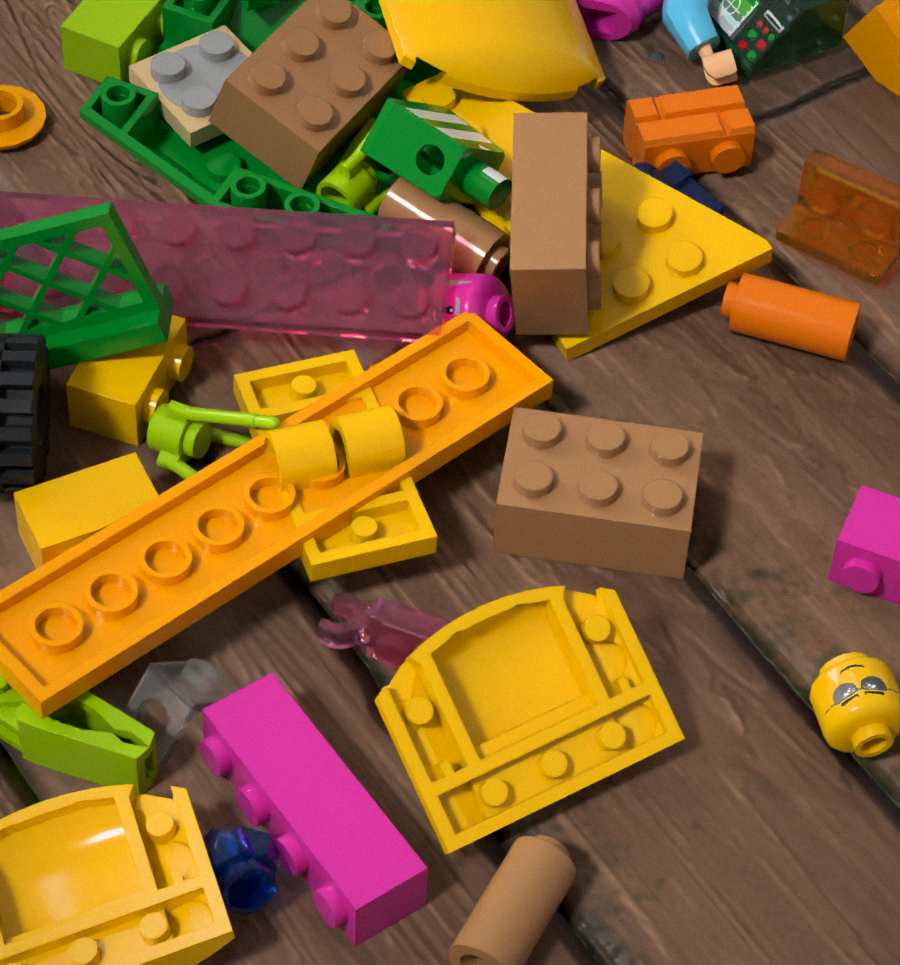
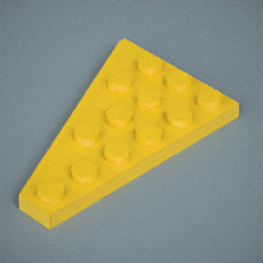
[401,72,773,362]

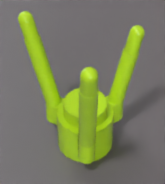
[316,117,391,214]
[147,400,280,479]

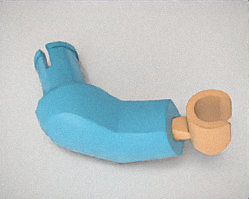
[662,0,738,86]

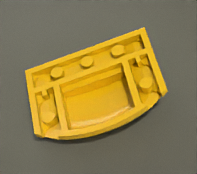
[378,0,606,102]
[374,586,685,855]
[0,784,235,965]

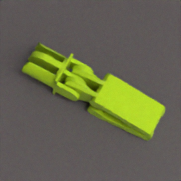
[0,675,158,794]

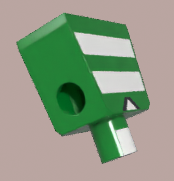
[360,98,512,211]

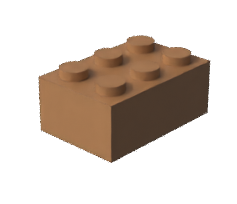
[208,0,408,189]
[510,112,603,335]
[492,407,703,579]

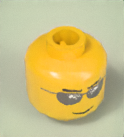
[809,652,900,757]

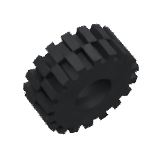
[0,333,51,494]

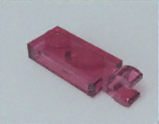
[318,593,451,670]

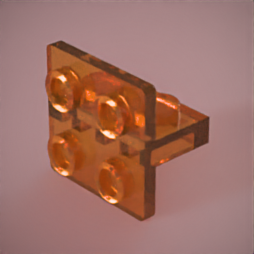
[775,147,900,285]

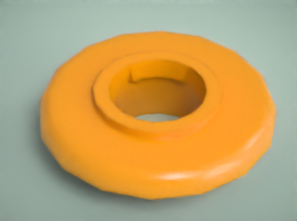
[0,85,46,151]

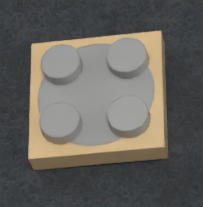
[128,25,252,148]

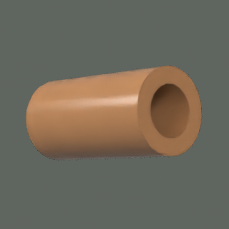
[377,176,510,278]
[447,835,577,965]

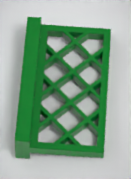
[0,201,175,370]

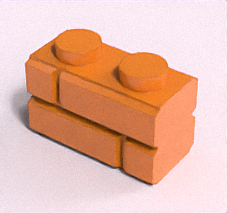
[623,85,756,182]

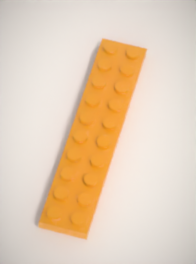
[0,312,554,719]

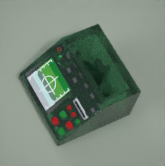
[708,0,849,78]

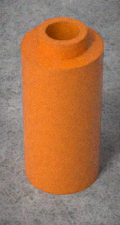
[720,272,862,362]

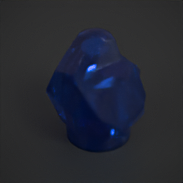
[203,824,280,915]

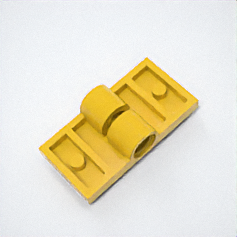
[233,349,438,582]

